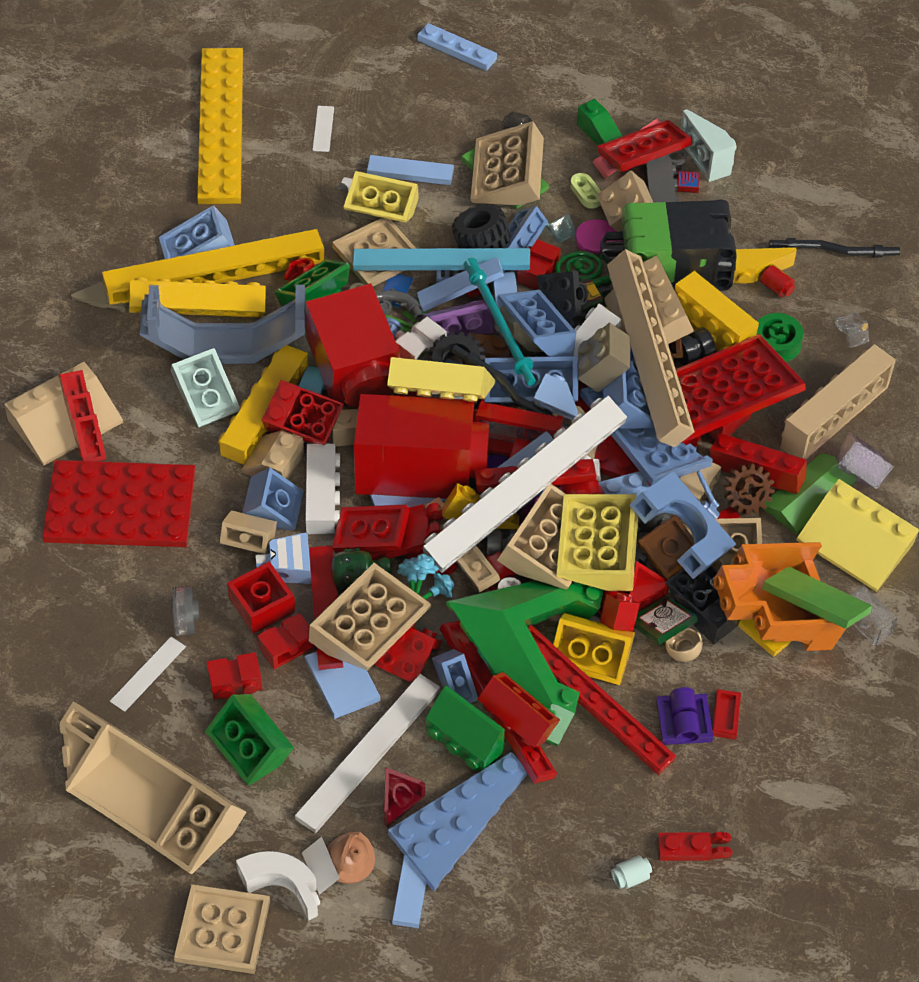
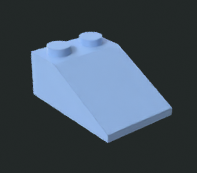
[159,205,234,259]

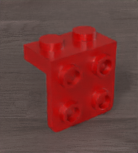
[374,623,442,683]

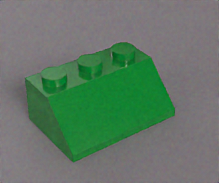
[274,259,350,313]
[426,685,505,772]
[205,695,294,785]

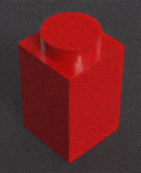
[354,394,489,499]

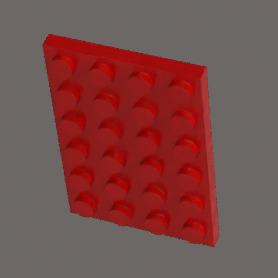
[676,334,806,443]
[43,460,196,547]

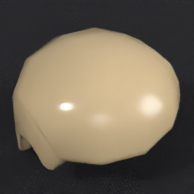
[665,628,703,662]

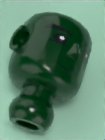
[332,548,392,590]

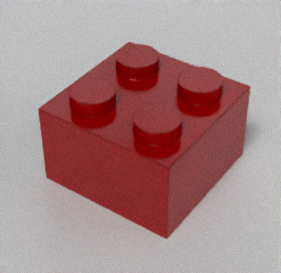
[227,561,295,634]

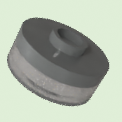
[171,586,199,636]

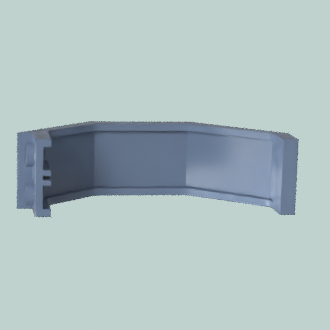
[139,285,306,364]

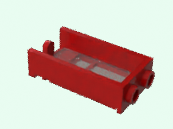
[473,400,563,456]

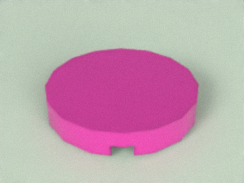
[575,219,618,255]

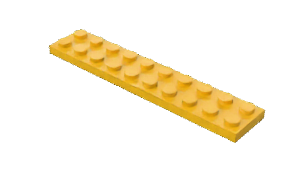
[198,48,243,204]

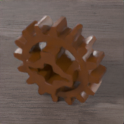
[723,463,775,515]

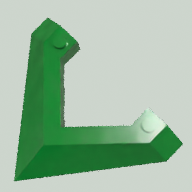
[445,580,604,746]

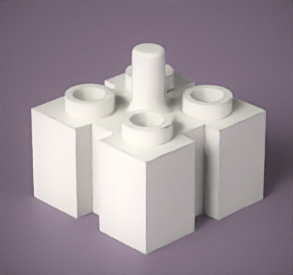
[396,317,447,361]

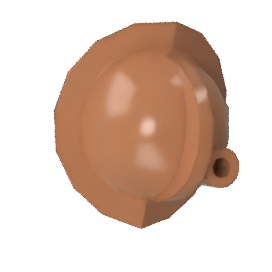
[327,832,375,884]

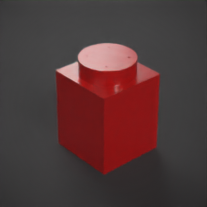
[306,283,400,407]

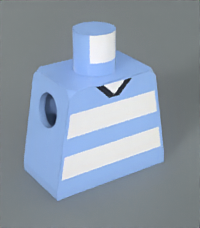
[256,533,311,584]

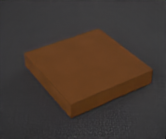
[636,515,694,580]

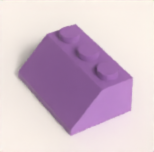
[423,300,495,337]

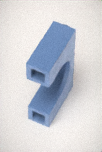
[629,472,736,579]

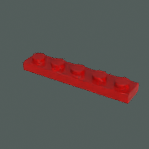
[474,459,597,492]

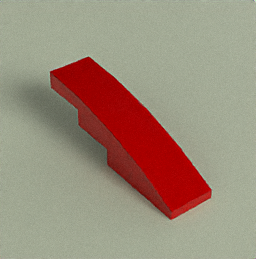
[59,370,106,462]

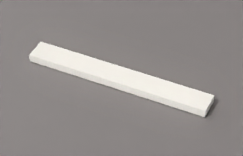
[295,674,440,834]

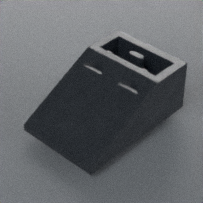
[665,566,740,644]

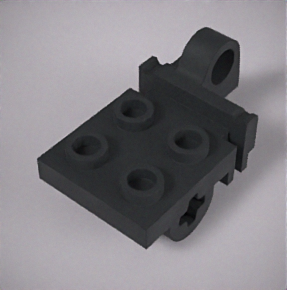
[537,271,588,329]

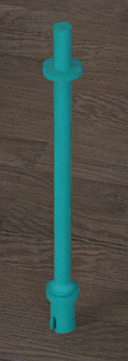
[464,258,536,386]

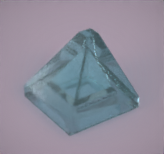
[545,214,576,243]

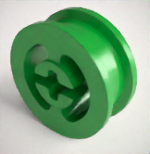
[756,313,804,362]

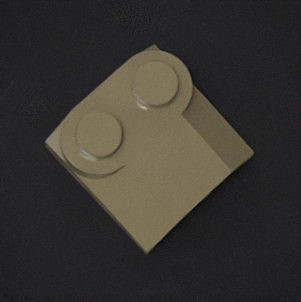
[494,305,543,352]

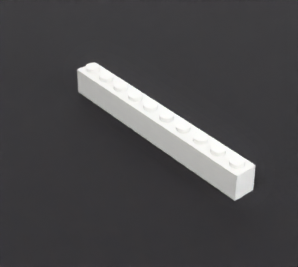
[423,396,627,573]

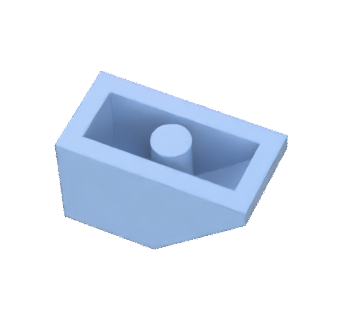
[534,374,578,420]

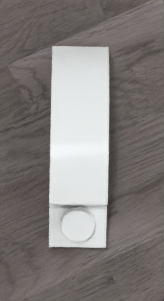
[236,851,320,920]

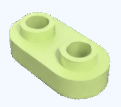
[570,173,601,208]

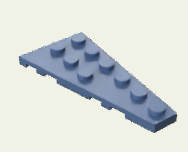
[388,752,527,892]

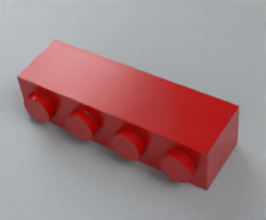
[710,433,807,494]

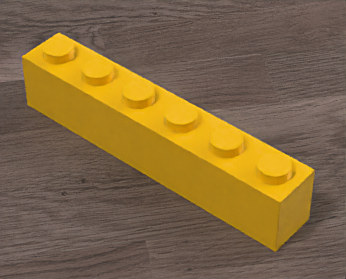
[129,278,266,318]
[218,345,308,465]

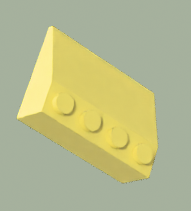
[387,357,495,402]
[796,479,919,592]
[557,494,638,591]

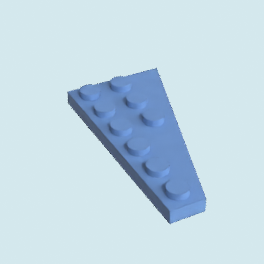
[580,387,713,486]

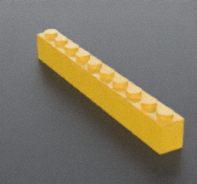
[102,229,324,305]

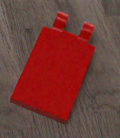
[369,503,443,560]

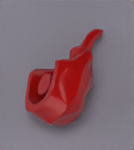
[284,258,315,282]

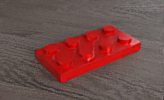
[598,120,692,172]

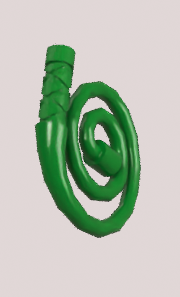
[555,251,612,287]

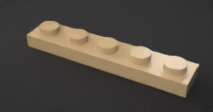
[425,497,500,592]

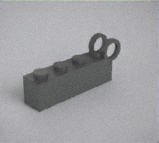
[644,149,687,203]

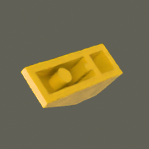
[733,248,797,284]

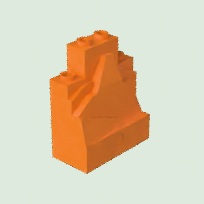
[713,542,846,651]

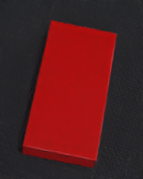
[712,689,741,740]

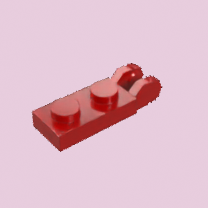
[658,832,733,861]

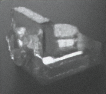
[835,313,869,348]

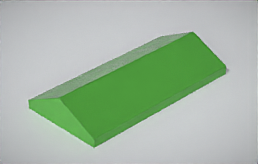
[764,453,858,535]

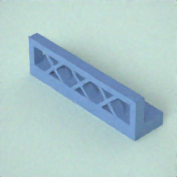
[503,206,548,273]

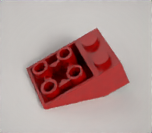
[261,380,344,446]

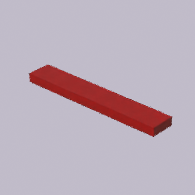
[309,545,344,670]

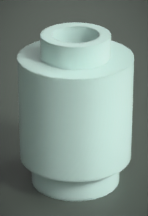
[611,855,652,889]

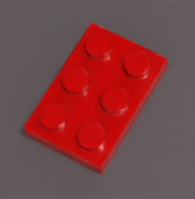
[332,504,410,553]

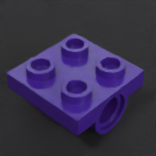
[656,687,713,745]

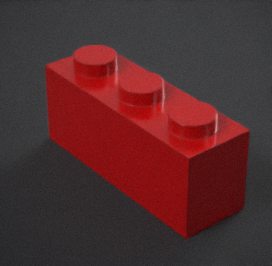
[477,672,560,748]

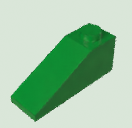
[577,98,623,146]

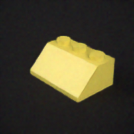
[344,171,419,223]

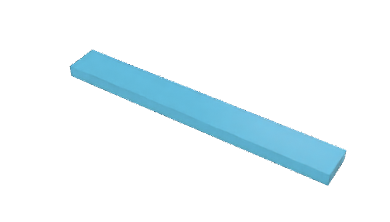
[353,248,530,270]

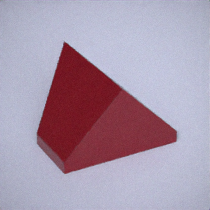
[384,767,426,828]

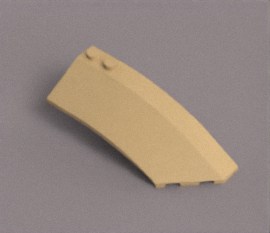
[60,701,246,874]

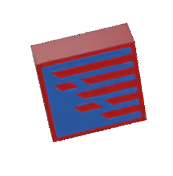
[677,171,699,193]

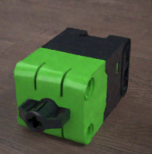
[600,199,737,291]

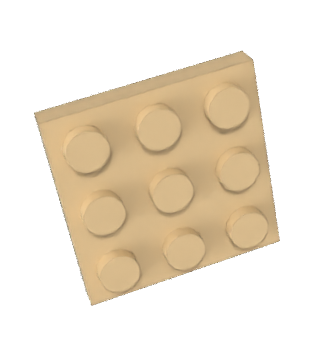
[332,218,416,286]
[174,885,270,974]

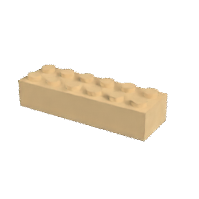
[780,344,896,459]

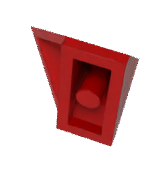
[629,561,669,612]

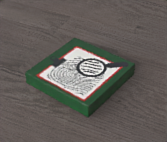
[634,595,698,645]

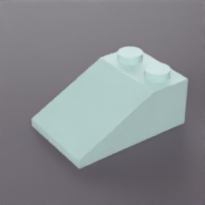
[681,109,736,182]
[170,348,240,428]

